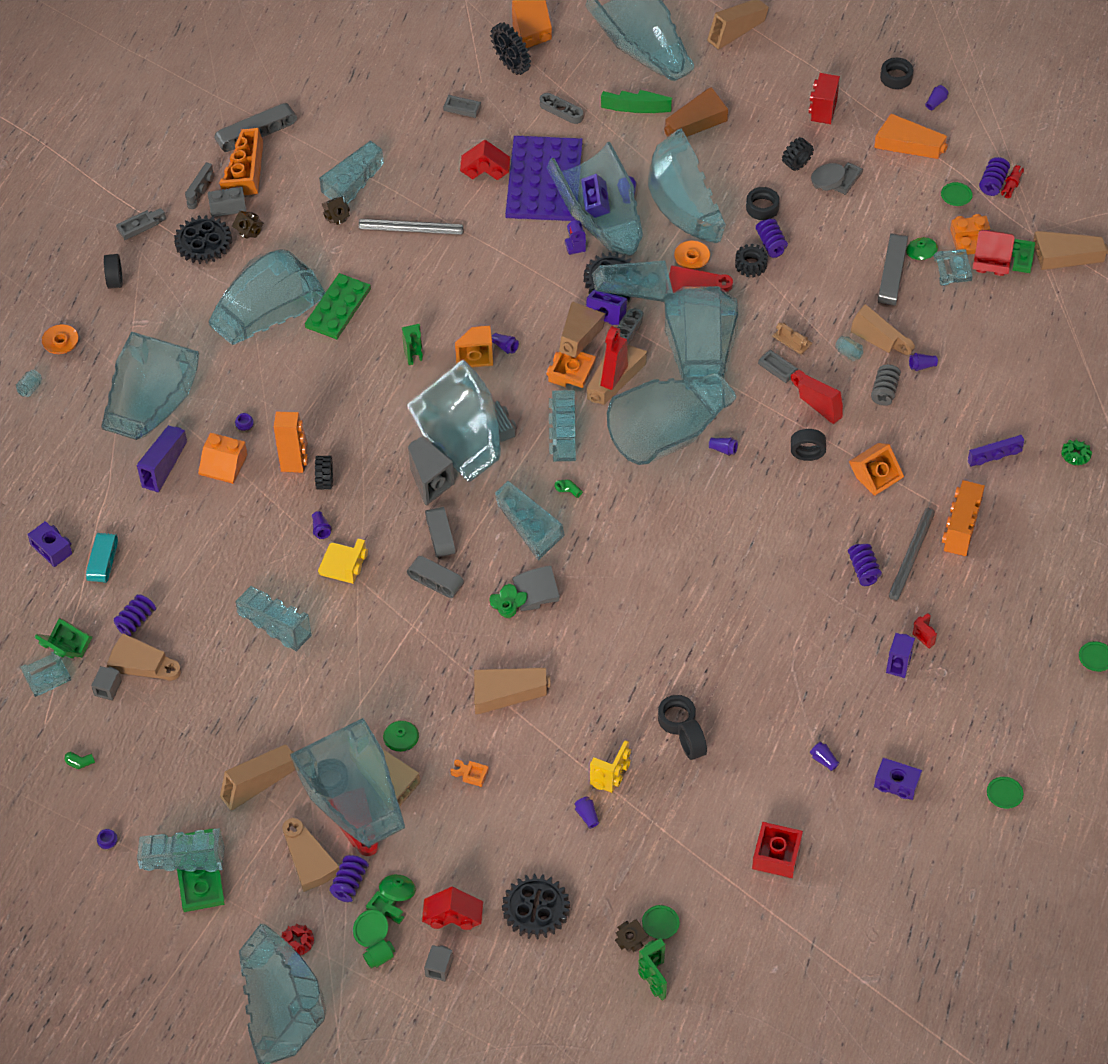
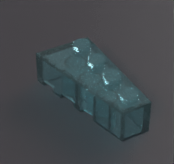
[319,140,384,204]
[592,261,673,302]
[549,390,576,462]
[495,481,565,561]
[235,586,312,652]
[137,828,225,872]

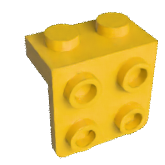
[318,539,368,584]
[590,740,631,793]

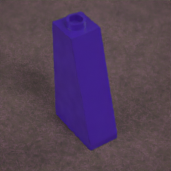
[137,425,187,493]

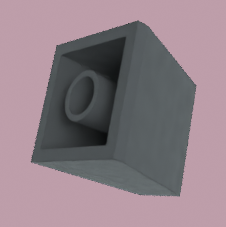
[408,436,454,506]

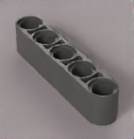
[214,103,297,152]
[878,233,908,306]

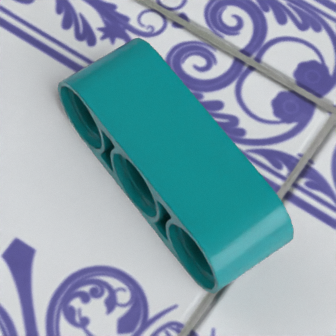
[86,532,118,583]

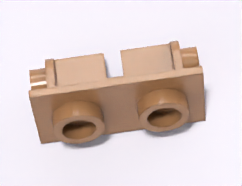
[772,322,812,355]

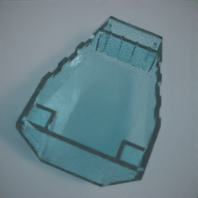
[648,129,725,243]
[209,249,326,345]
[664,286,738,388]
[101,332,199,440]
[407,360,501,482]
[290,718,405,847]
[239,923,326,1064]

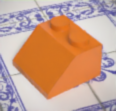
[455,326,493,368]
[198,432,247,484]
[849,443,904,495]

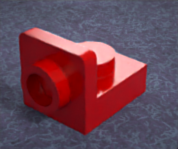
[912,613,937,649]

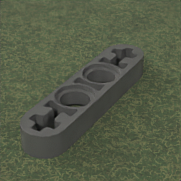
[617,308,644,346]

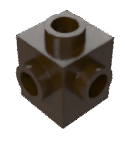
[322,196,350,225]
[232,211,264,239]
[615,919,649,953]

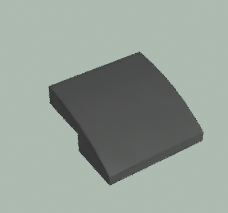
[512,566,560,611]

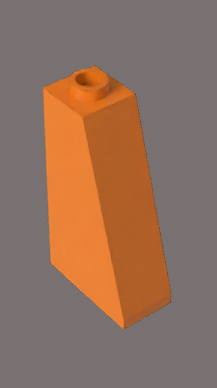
[874,114,948,159]

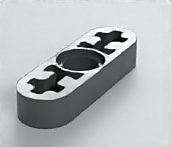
[539,93,583,124]

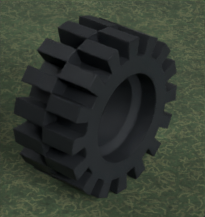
[782,137,814,171]
[735,244,768,278]
[315,455,333,490]

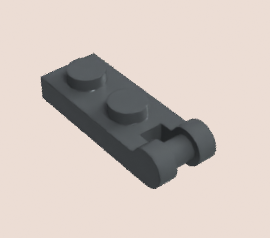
[185,162,215,209]

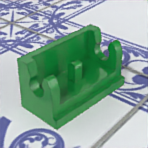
[402,324,423,365]

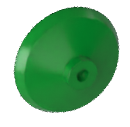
[941,182,973,206]
[906,237,938,260]
[1079,641,1108,672]
[383,721,419,752]
[987,777,1024,809]
[379,874,416,901]
[642,905,680,939]
[353,910,388,947]

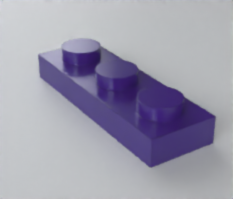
[968,435,1025,467]

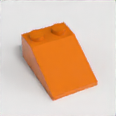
[512,0,552,48]

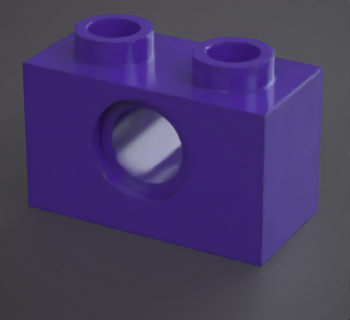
[581,174,610,218]
[586,290,627,325]
[27,521,72,567]
[886,633,915,678]
[874,758,922,800]

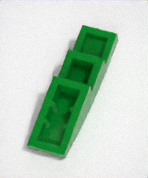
[601,90,673,113]

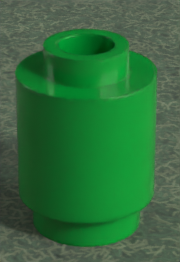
[362,939,395,969]

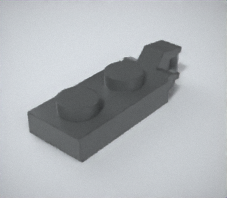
[116,208,166,240]

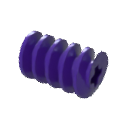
[979,157,1010,196]
[755,219,788,258]
[848,544,882,586]
[113,594,156,637]
[330,855,369,902]

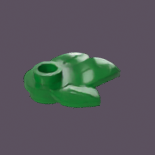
[489,584,527,618]

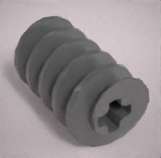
[871,364,901,406]

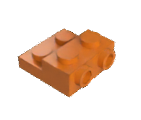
[950,214,990,256]
[546,352,596,388]

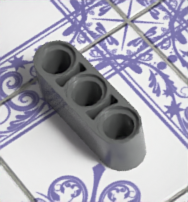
[425,507,455,558]
[407,556,464,598]

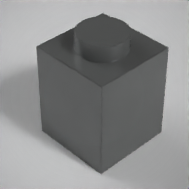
[91,666,122,701]
[424,945,453,982]

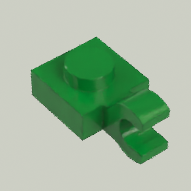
[366,891,404,924]

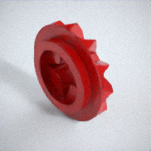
[280,923,314,956]

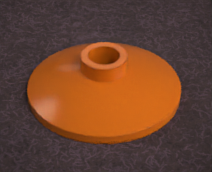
[674,241,710,269]
[42,324,79,354]

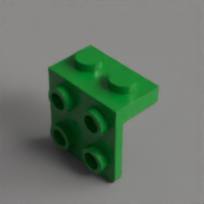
[34,618,93,659]
[638,938,667,1000]

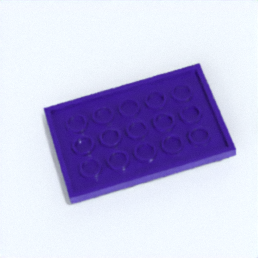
[505,136,583,221]

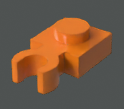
[450,760,489,787]

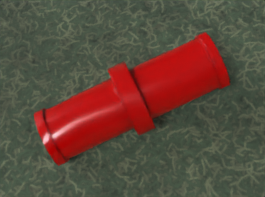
[1001,165,1024,198]

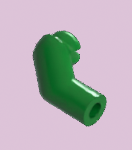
[554,480,583,498]
[64,752,95,769]

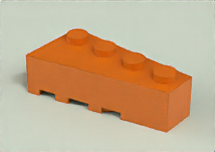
[219,128,263,195]
[273,411,308,473]
[942,480,985,556]

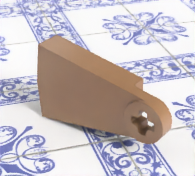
[851,304,915,355]
[107,634,181,681]
[282,818,339,892]

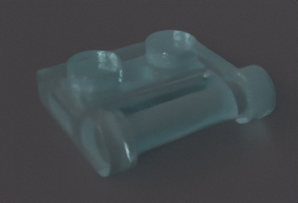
[934,249,972,286]
[20,651,71,697]

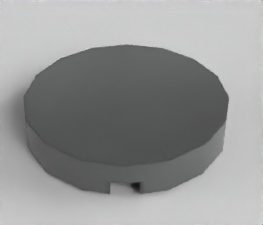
[811,163,846,191]

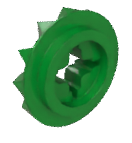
[1061,439,1092,465]

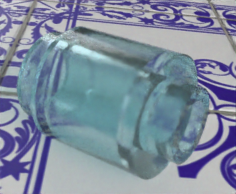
[835,336,863,361]
[16,370,42,397]

